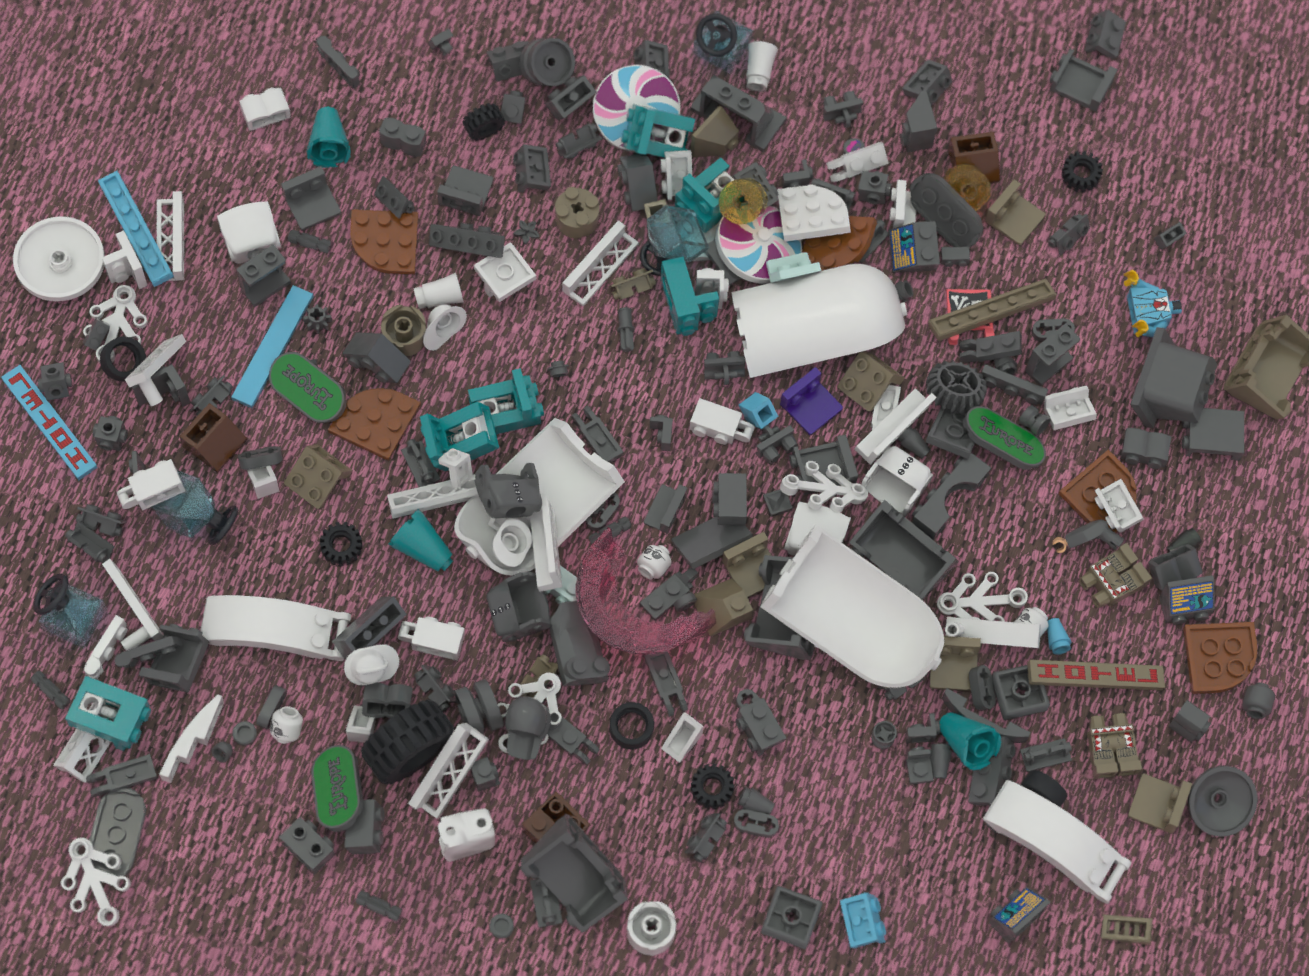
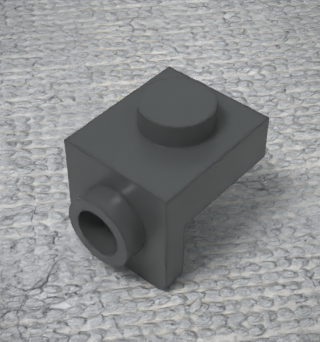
[501,90,528,124]
[781,159,813,189]

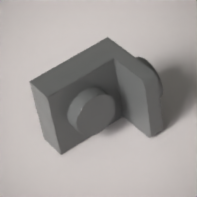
[649,415,673,451]
[905,713,940,743]
[905,747,934,785]

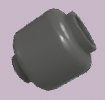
[1242,682,1276,719]

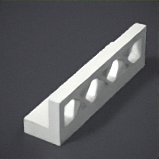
[157,191,184,281]
[562,220,639,306]
[854,388,937,465]
[387,474,478,519]
[530,496,562,592]
[53,702,118,783]
[408,723,489,819]

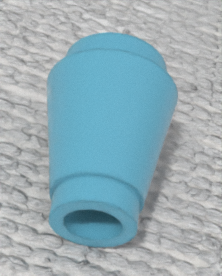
[1047,618,1071,655]

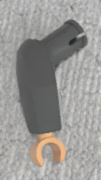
[1052,519,1124,553]

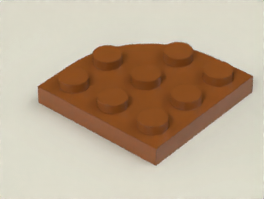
[350,209,418,275]
[802,216,877,271]
[328,388,421,461]
[1058,450,1137,534]
[1183,622,1257,694]

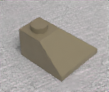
[691,105,739,157]
[694,578,754,637]

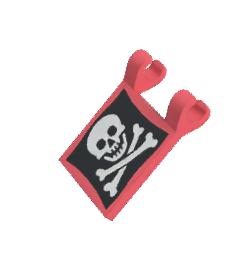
[946,289,995,345]

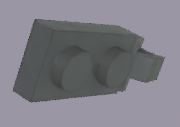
[640,568,698,621]

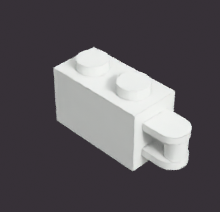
[689,398,755,445]
[117,459,186,510]
[397,616,465,661]

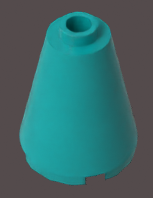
[306,106,351,168]
[388,509,453,572]
[939,712,1001,770]

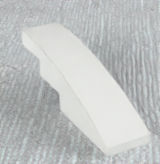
[159,695,224,783]

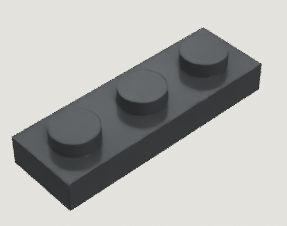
[981,364,1048,405]

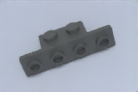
[429,223,505,258]
[968,736,1015,833]

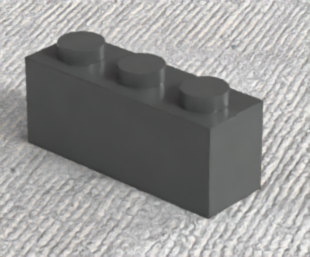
[332,596,407,660]

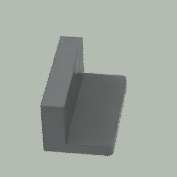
[644,484,688,534]

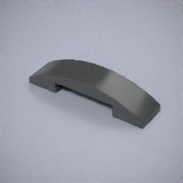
[942,688,1031,743]

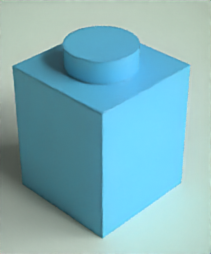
[739,392,778,429]

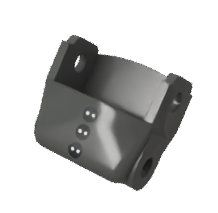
[474,463,542,519]
[486,571,551,642]

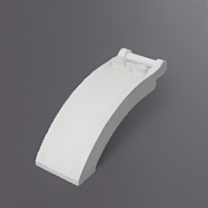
[200,595,352,661]
[983,780,1132,904]

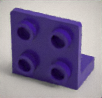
[780,367,843,436]

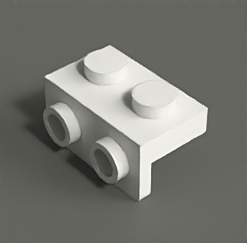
[661,150,692,200]
[890,180,916,228]
[695,268,729,309]
[1044,386,1097,430]
[1094,479,1144,533]

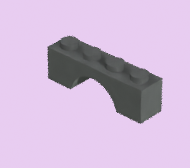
[912,453,991,540]

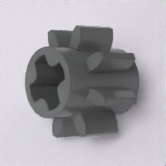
[303,304,332,334]

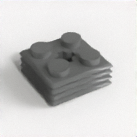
[992,665,1050,720]
[761,886,822,949]

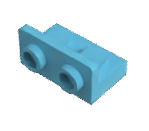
[840,893,886,948]

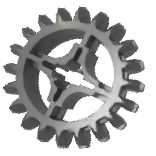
[926,359,987,415]

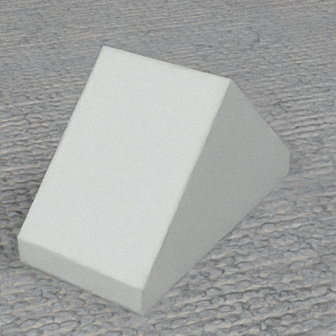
[247,466,279,499]
[346,705,376,743]
[661,712,704,763]

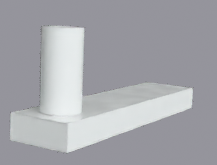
[125,334,186,406]
[102,559,164,651]
[945,617,1041,648]

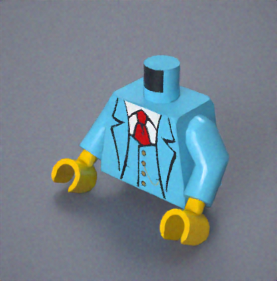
[1124,270,1182,338]

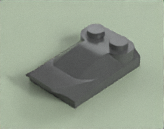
[549,601,610,687]

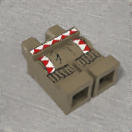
[1079,543,1152,608]
[1087,713,1142,779]

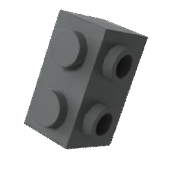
[544,75,597,120]
[345,799,385,855]
[279,817,335,875]

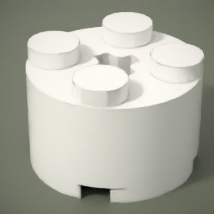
[627,901,676,956]

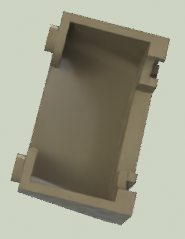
[1223,315,1309,420]

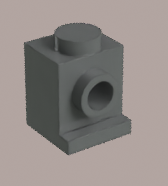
[470,757,500,792]

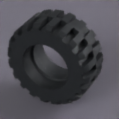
[361,700,455,785]

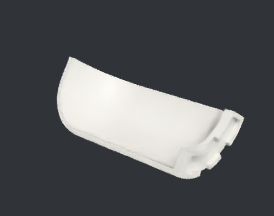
[732,264,908,378]
[455,418,625,576]
[760,525,944,688]

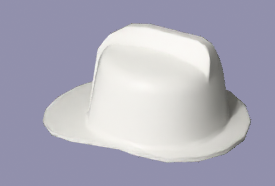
[423,304,467,351]
[492,519,532,567]
[344,645,399,685]

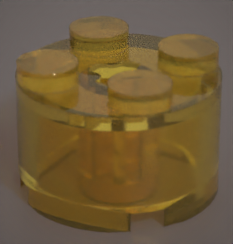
[944,164,991,211]
[719,178,768,224]

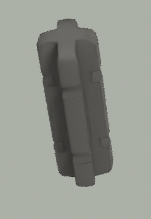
[288,229,331,253]
[589,516,631,548]
[31,671,70,709]
[356,890,402,921]

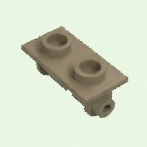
[608,268,656,301]
[517,654,558,698]

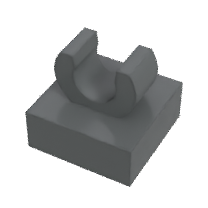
[428,29,453,55]

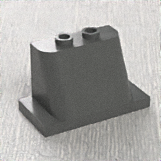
[690,75,787,152]
[1130,327,1218,428]

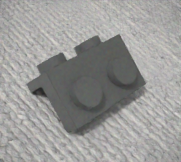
[1085,9,1126,59]
[486,41,529,82]
[735,698,786,757]

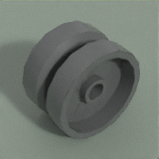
[520,38,575,86]
[454,679,504,739]

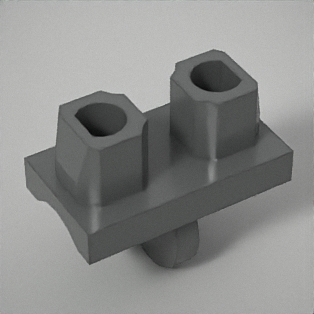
[823,91,863,128]
[704,351,745,385]
[755,425,798,465]

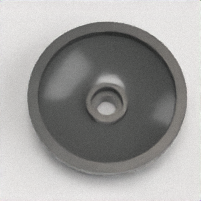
[1188,765,1258,837]

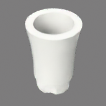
[746,41,778,92]
[414,272,464,309]

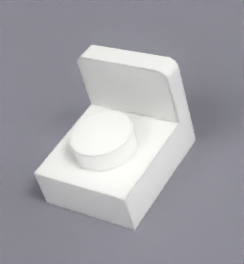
[438,448,473,489]

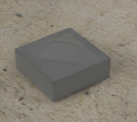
[763,489,792,517]

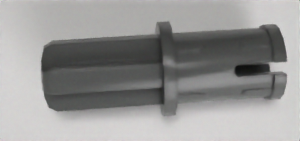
[617,307,635,352]

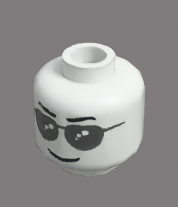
[637,545,672,579]
[1014,607,1049,637]
[270,706,303,744]

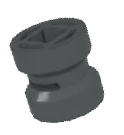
[1019,405,1051,436]
[871,721,897,749]

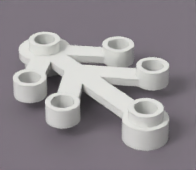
[83,285,147,363]
[780,461,868,513]
[937,572,1028,622]
[498,673,562,753]
[61,838,131,926]

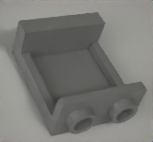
[1049,48,1118,112]
[236,244,291,308]
[1025,323,1080,386]
[1182,408,1244,461]
[789,434,858,495]
[139,624,209,693]

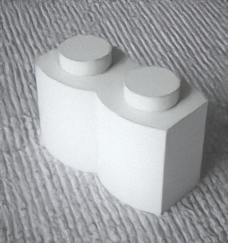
[239,88,291,130]

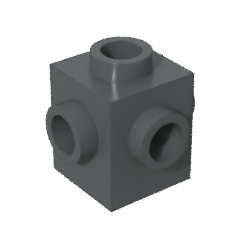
[858,171,892,204]
[38,362,73,400]
[92,416,128,451]

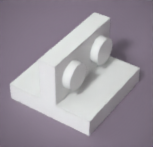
[102,231,148,289]
[474,242,536,302]

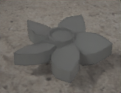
[513,220,540,245]

